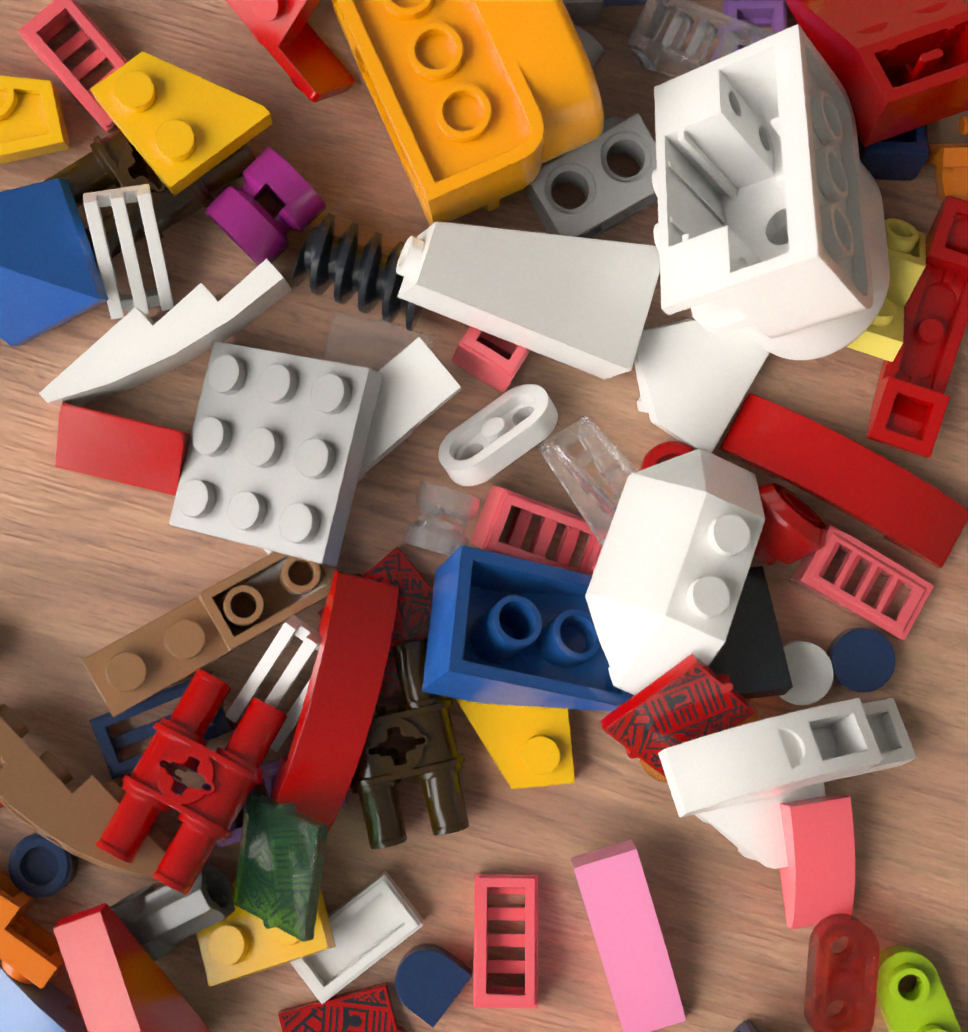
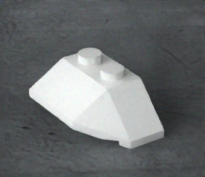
[585,448,765,695]

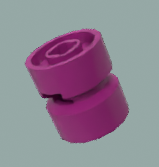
[204,147,327,266]

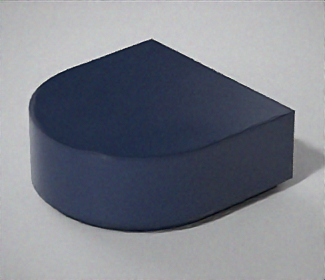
[395,944,472,1027]

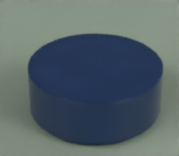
[827,628,895,692]
[8,832,78,898]

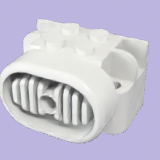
[652,24,890,360]

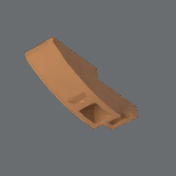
[81,552,335,717]
[0,704,171,883]

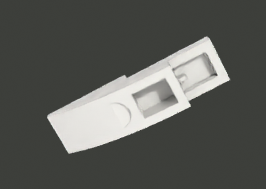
[658,698,917,818]

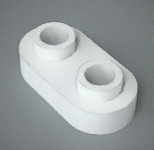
[438,384,558,486]

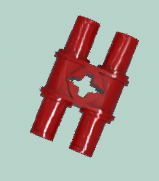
[95,669,287,896]

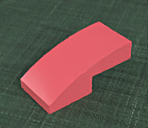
[779,794,856,930]

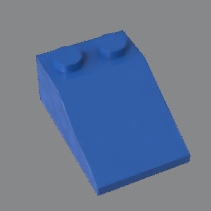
[422,545,634,711]

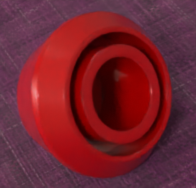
[754,483,827,565]

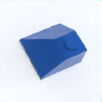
[0,178,109,346]

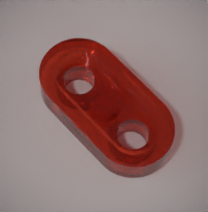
[804,913,880,1032]

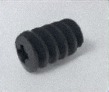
[292,213,423,331]

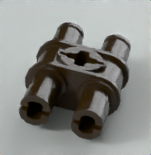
[44,129,256,264]
[349,638,469,849]

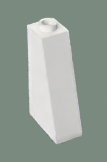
[396,221,660,379]

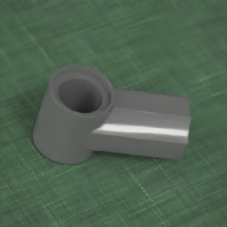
[110,861,235,961]

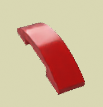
[866,195,968,458]
[719,393,968,568]
[265,570,399,833]

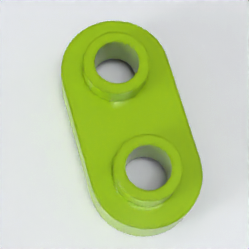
[869,945,962,1032]

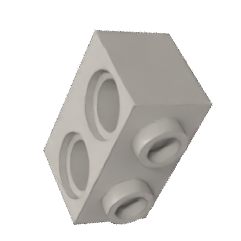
[525,113,658,239]

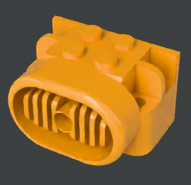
[331,0,604,226]

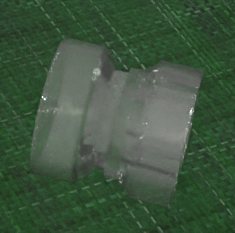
[403,481,481,556]

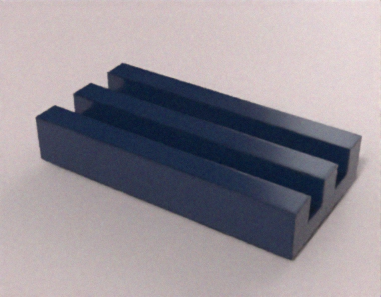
[89,671,234,779]

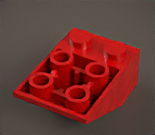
[785,0,968,147]

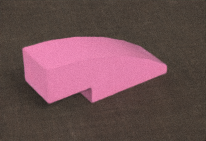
[571,839,686,1032]

